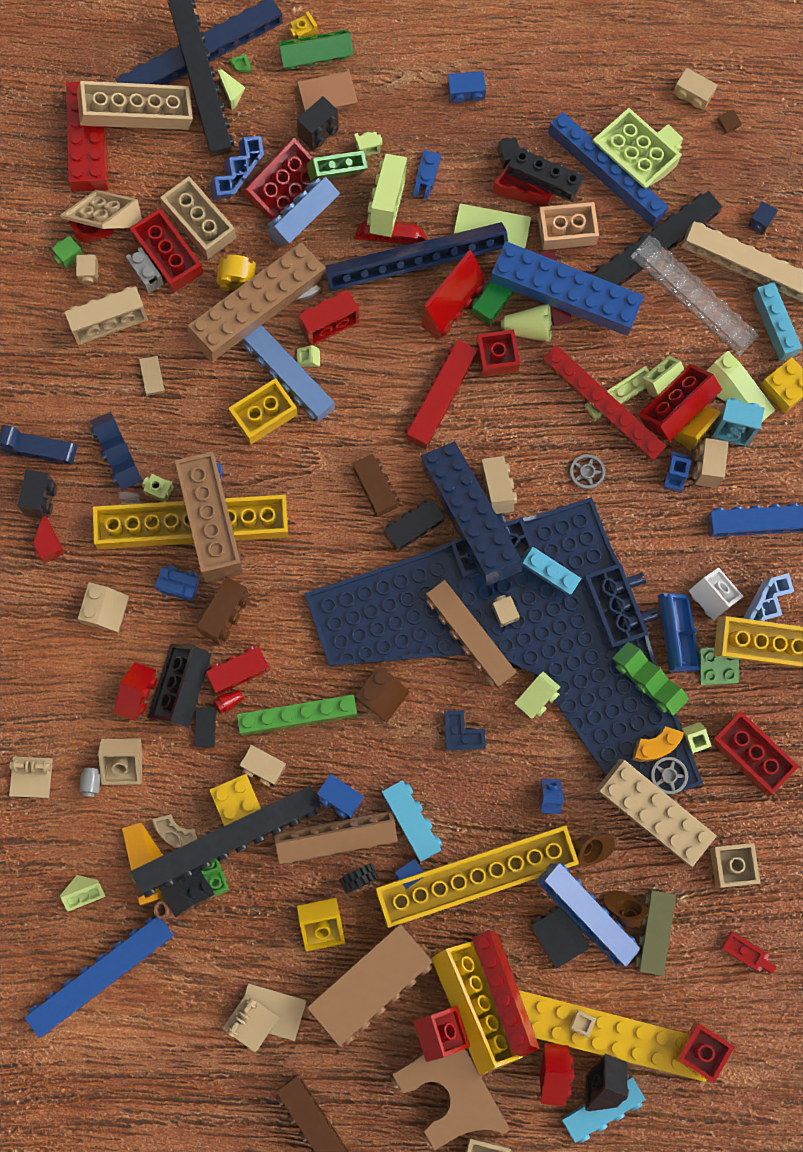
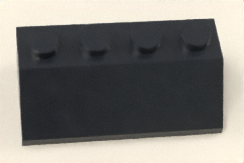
[147,644,212,728]

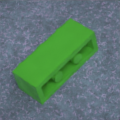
[307,150,368,182]

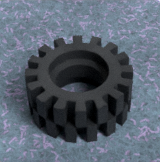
[339,863,378,894]

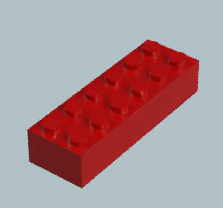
[66,81,109,192]

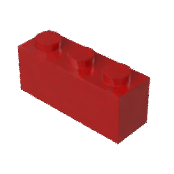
[206,646,270,696]

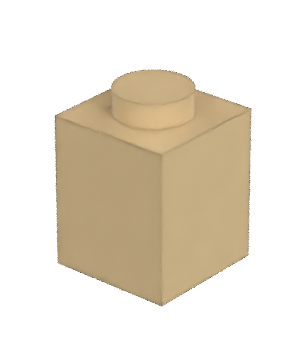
[76,255,98,285]
[492,595,520,627]

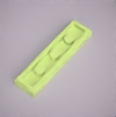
[585,366,650,421]

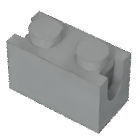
[126,247,164,294]

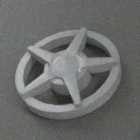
[570,454,605,489]
[651,757,688,794]

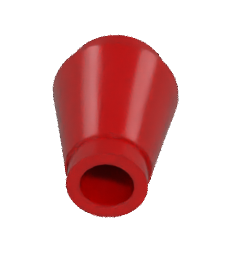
[213,689,244,714]

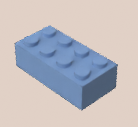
[265,177,340,248]

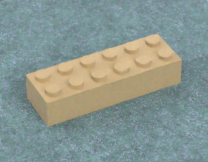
[77,81,193,130]
[595,759,717,867]

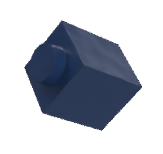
[748,201,778,234]

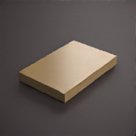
[245,983,307,1041]

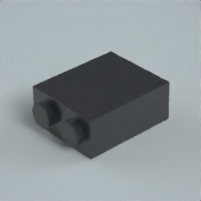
[529,904,591,969]

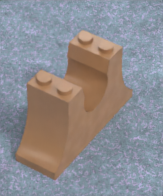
[391,1049,510,1150]

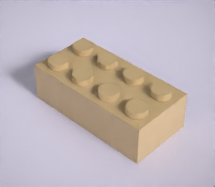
[160,176,237,259]
[65,286,148,345]

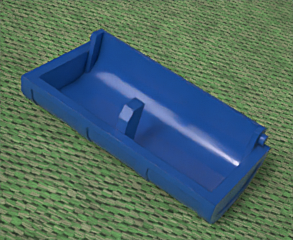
[658,593,700,673]

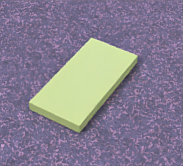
[454,204,531,248]

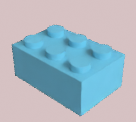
[711,398,765,446]

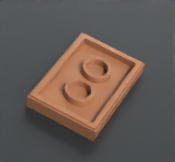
[298,71,358,111]

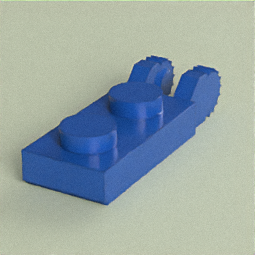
[413,150,441,200]

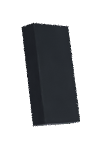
[195,708,217,748]

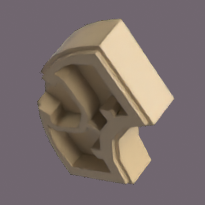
[152,815,197,848]

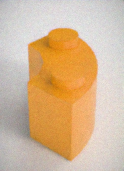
[631,726,684,762]

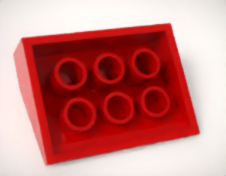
[240,138,330,220]
[422,250,485,339]

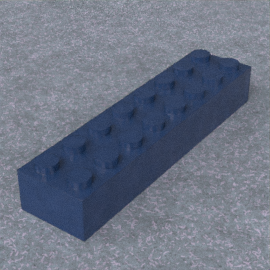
[421,441,522,586]

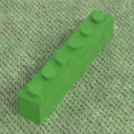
[237,695,357,737]

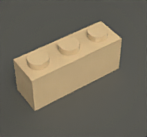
[482,456,517,514]

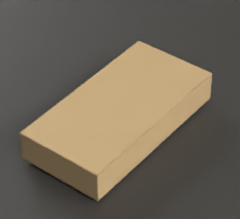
[139,356,165,396]

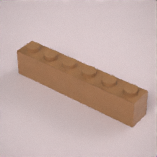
[425,580,517,689]
[275,811,398,864]

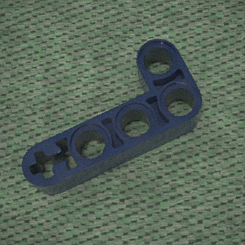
[0,425,77,465]

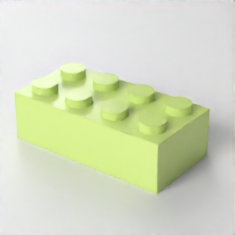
[367,154,407,237]

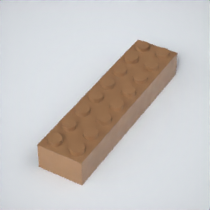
[187,242,326,362]

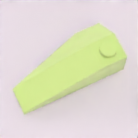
[707,351,775,422]

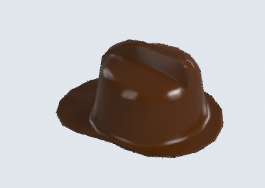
[573,833,615,867]
[604,891,649,930]

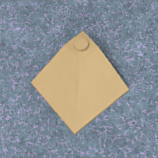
[60,190,142,229]

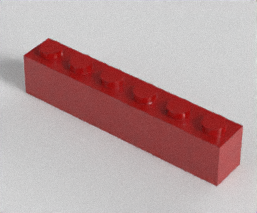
[405,340,478,449]
[472,930,540,1057]

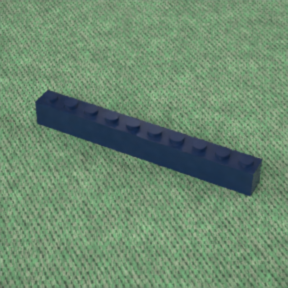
[116,0,283,85]
[325,222,508,291]

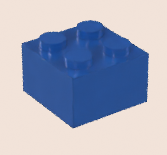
[317,774,364,820]

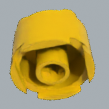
[216,255,256,291]

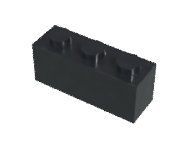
[384,499,445,552]

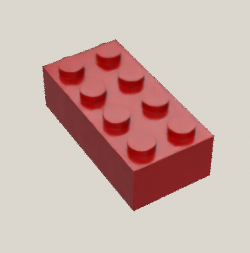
[130,208,204,293]
[638,364,723,441]
[710,711,799,797]

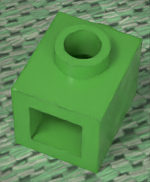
[52,235,83,269]

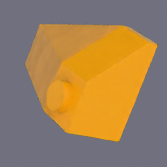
[122,823,164,906]

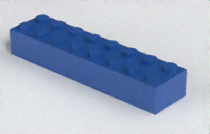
[490,241,644,336]

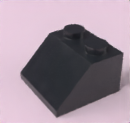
[585,1054,629,1111]

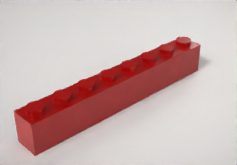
[543,345,666,462]

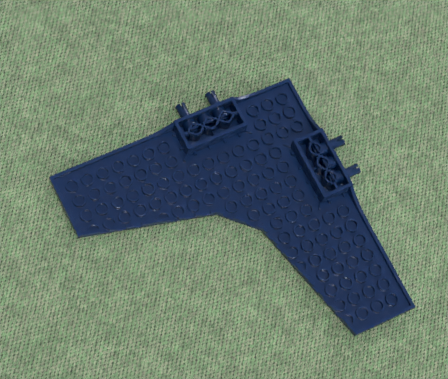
[304,497,703,796]

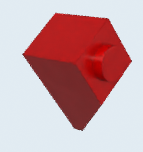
[33,516,65,564]

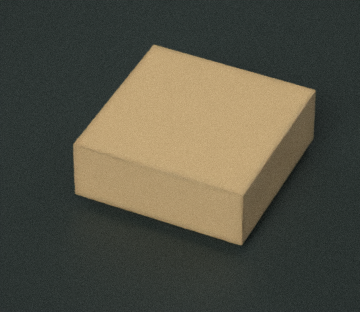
[569,1009,597,1038]

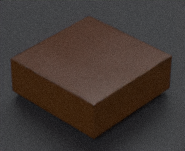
[717,109,742,134]

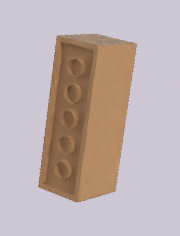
[175,451,244,583]
[307,924,433,1046]

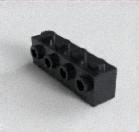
[506,147,584,202]

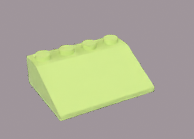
[592,108,682,189]

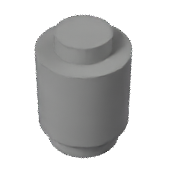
[79,768,101,797]

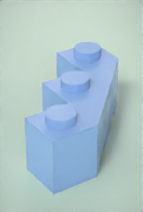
[743,573,794,622]

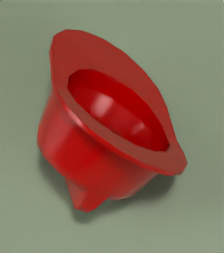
[69,221,114,243]

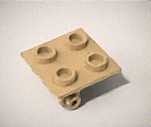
[9,757,53,798]
[222,994,279,1052]

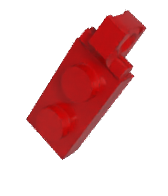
[720,931,777,974]

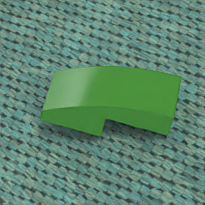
[201,860,229,898]

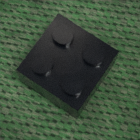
[297,96,339,150]
[17,469,57,519]
[159,868,215,917]

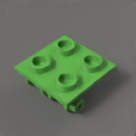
[698,647,739,685]

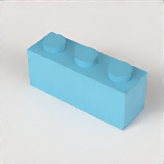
[522,547,582,595]

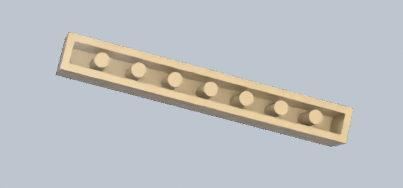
[681,222,803,302]

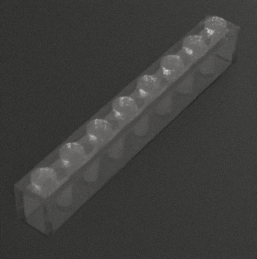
[631,235,759,355]

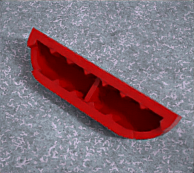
[354,220,427,245]

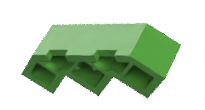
[612,642,689,716]

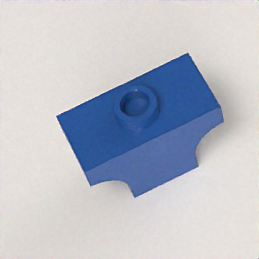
[663,451,691,493]
[540,778,564,814]

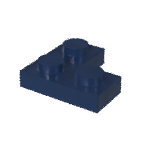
[444,710,486,751]

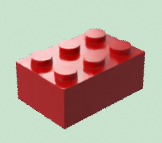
[299,290,359,346]

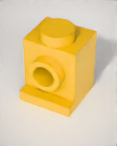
[289,11,318,39]

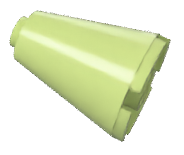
[501,304,552,342]

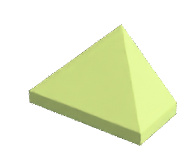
[218,69,245,110]
[60,875,106,912]

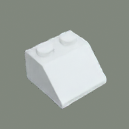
[689,568,744,620]

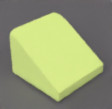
[297,345,320,367]

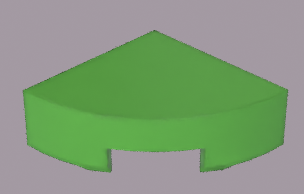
[229,54,252,73]

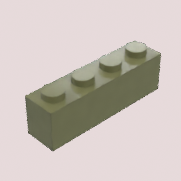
[635,890,676,976]

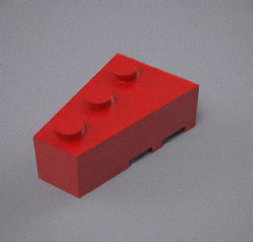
[492,165,556,207]

